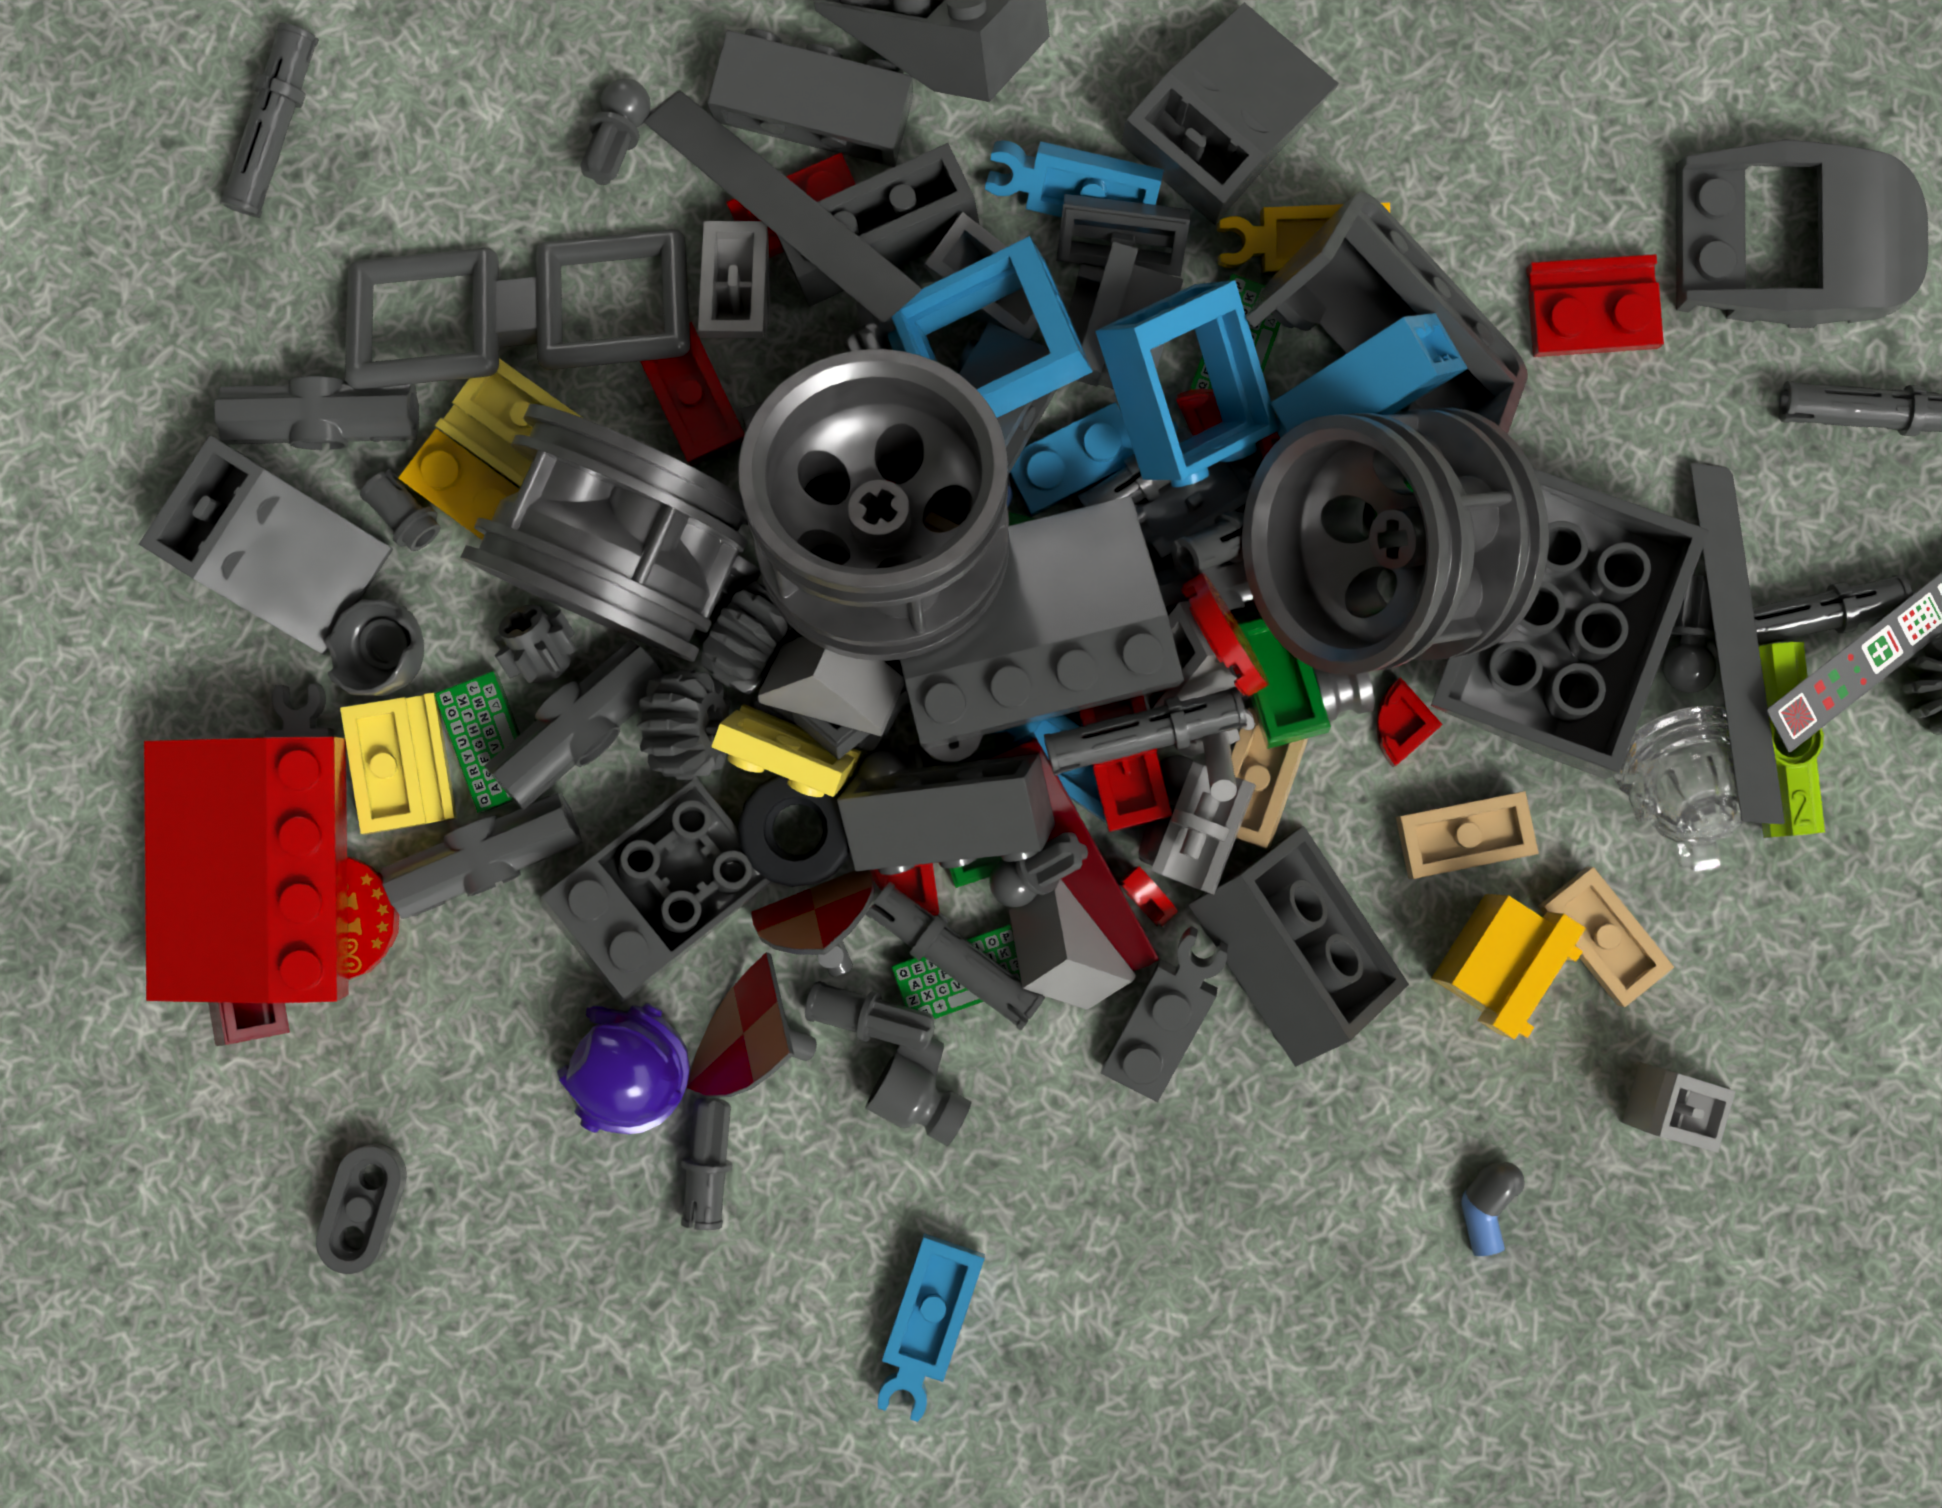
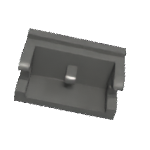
[1134,459,1256,566]

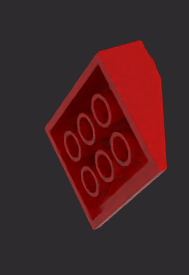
[144,737,349,1004]

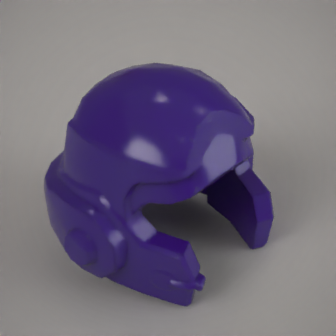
[557,1003,690,1135]

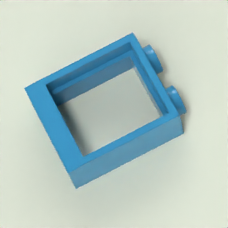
[888,236,1093,418]
[1095,280,1279,487]
[1270,313,1468,438]

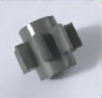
[493,604,577,684]

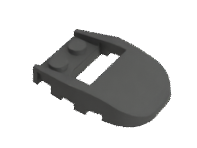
[1676,139,1928,328]

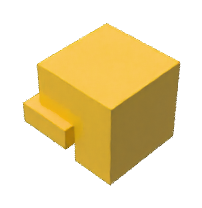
[1431,894,1586,1040]

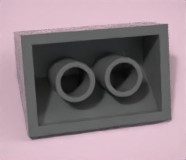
[1189,826,1409,1067]

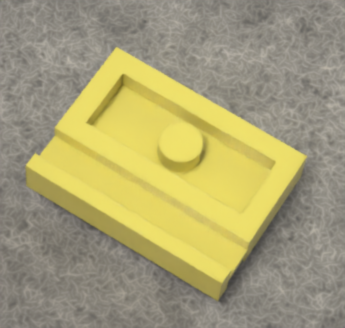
[435,358,582,487]
[340,692,457,835]
[712,704,861,797]

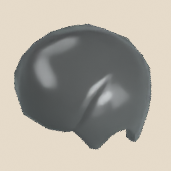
[325,599,424,696]

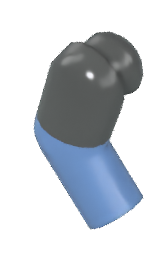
[1461,1162,1525,1256]

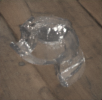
[1613,706,1743,871]

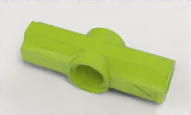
[1759,642,1825,838]

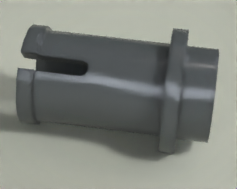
[360,469,441,551]

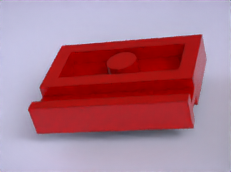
[1526,254,1664,357]

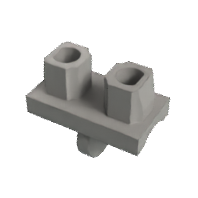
[1151,761,1256,895]

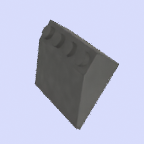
[1430,468,1709,779]
[892,496,1184,750]

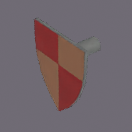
[751,870,874,977]
[686,952,817,1097]

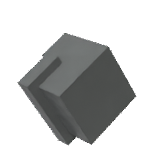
[1068,241,1184,389]

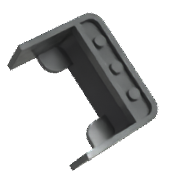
[1246,192,1528,434]

